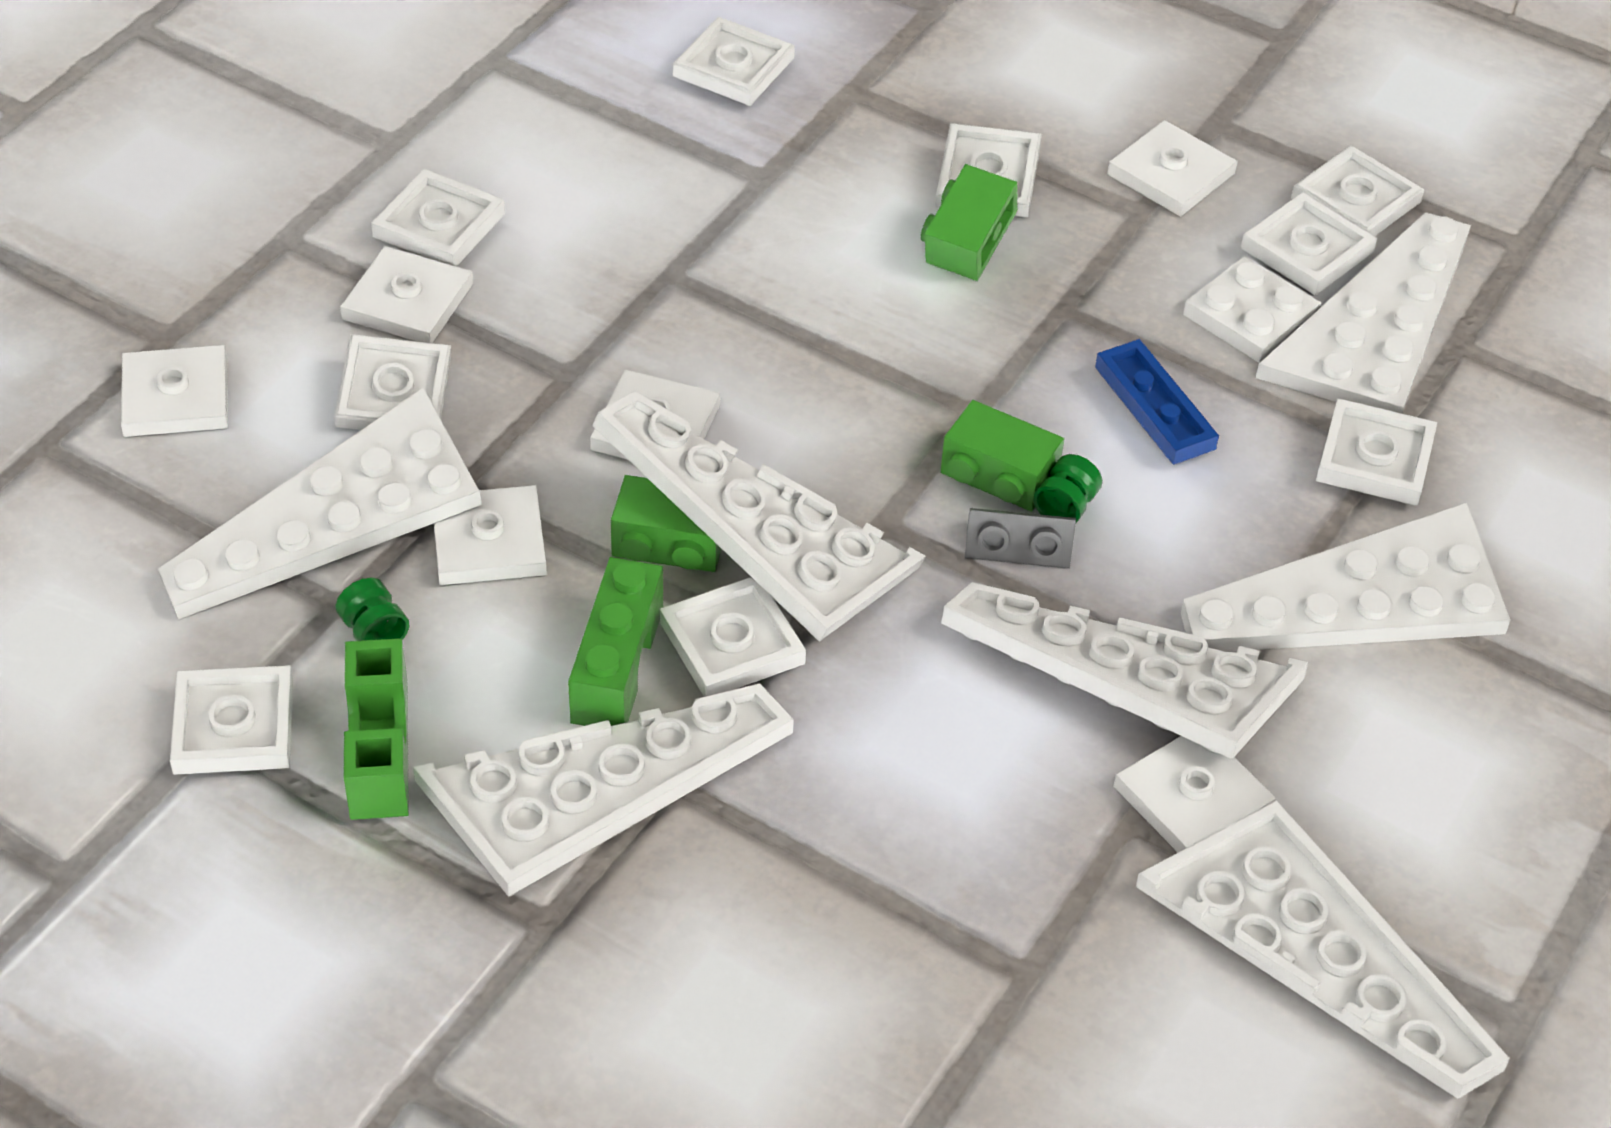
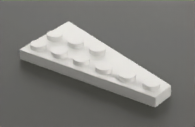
[1256,212,1471,414]
[592,391,926,642]
[941,582,1308,759]
[1136,801,1510,1099]

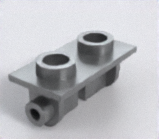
[965,508,1076,568]

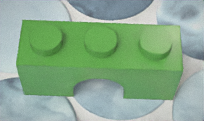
[568,557,663,726]
[344,638,409,820]

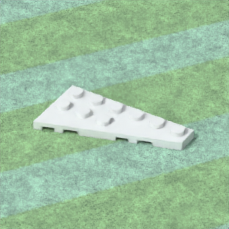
[158,388,482,620]
[1181,502,1511,652]
[413,684,794,897]

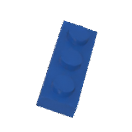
[1095,339,1219,465]

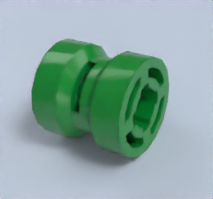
[1033,454,1103,524]
[336,577,410,641]

